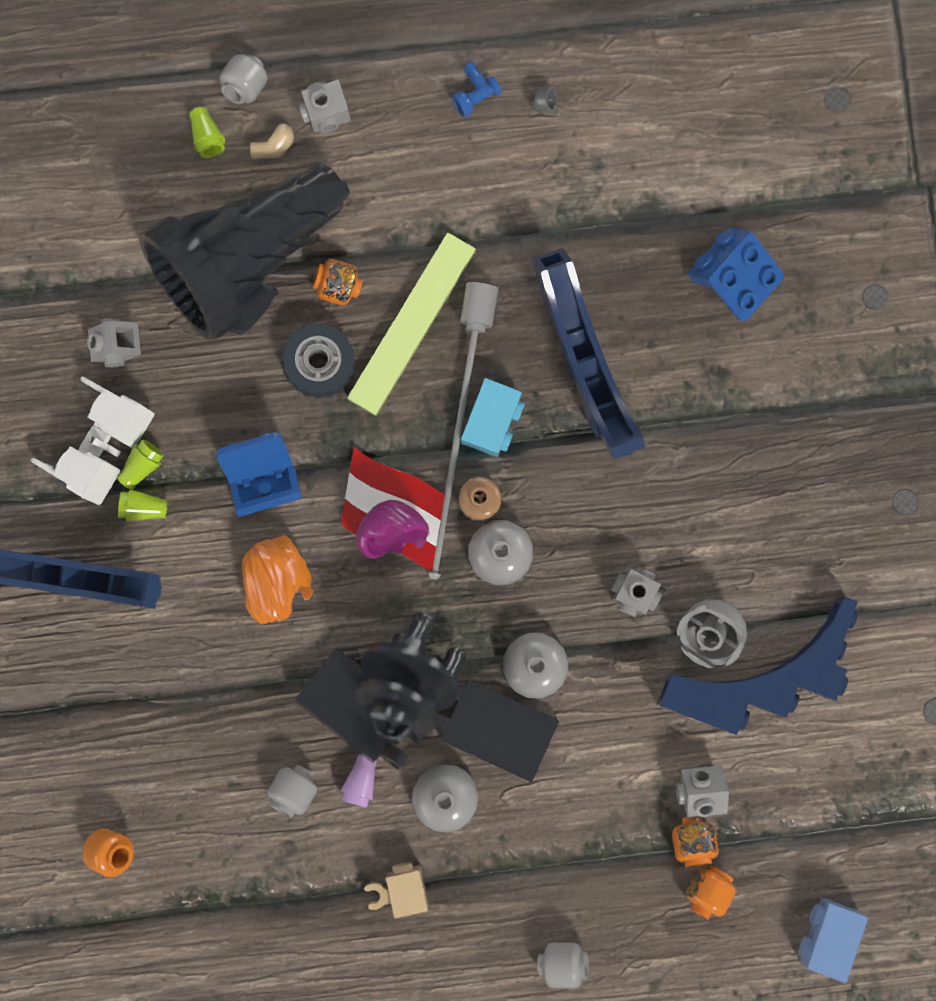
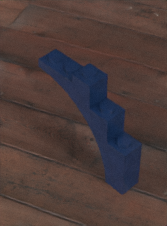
[532,248,645,459]
[0,549,162,609]
[657,597,858,735]

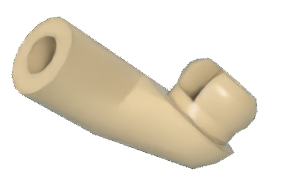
[250,124,294,159]

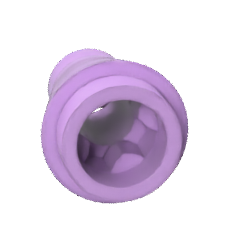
[341,755,377,808]

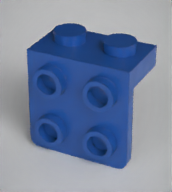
[687,227,784,321]
[216,433,302,517]

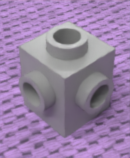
[298,80,351,133]
[87,318,141,367]
[611,567,662,617]
[676,765,729,818]

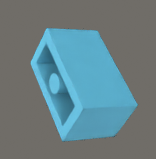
[461,378,525,458]

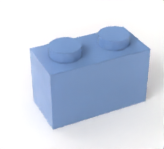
[798,897,868,983]

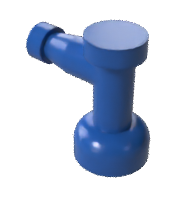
[452,62,502,118]

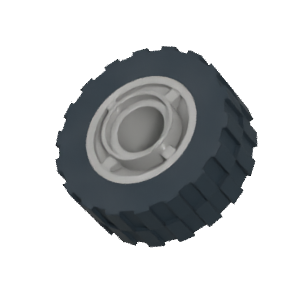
[282,323,355,399]

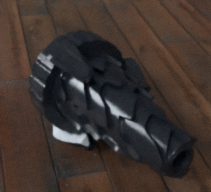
[139,161,350,340]

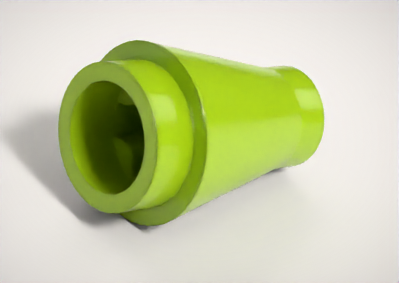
[189,107,225,158]
[117,440,164,490]
[118,489,168,522]

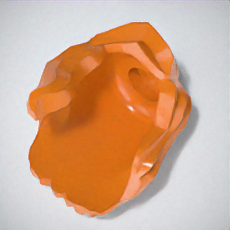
[242,534,314,624]

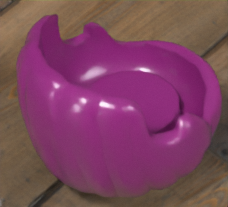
[356,500,429,559]

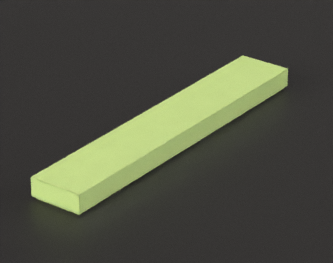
[348,233,475,416]

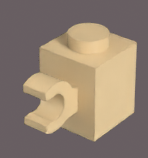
[364,862,429,919]

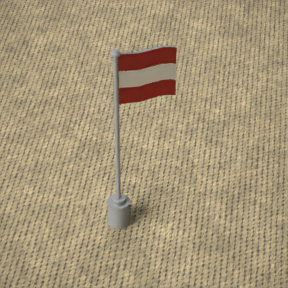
[341,282,498,580]

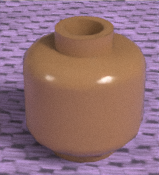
[458,477,502,521]

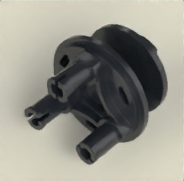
[355,612,467,740]

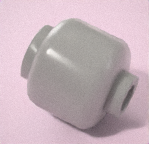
[219,54,268,104]
[267,765,317,818]
[537,942,589,988]

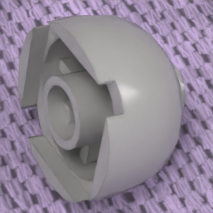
[468,520,533,585]
[677,599,747,668]
[503,633,569,699]
[412,764,479,833]

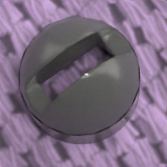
[531,86,557,113]

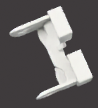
[30,376,154,505]

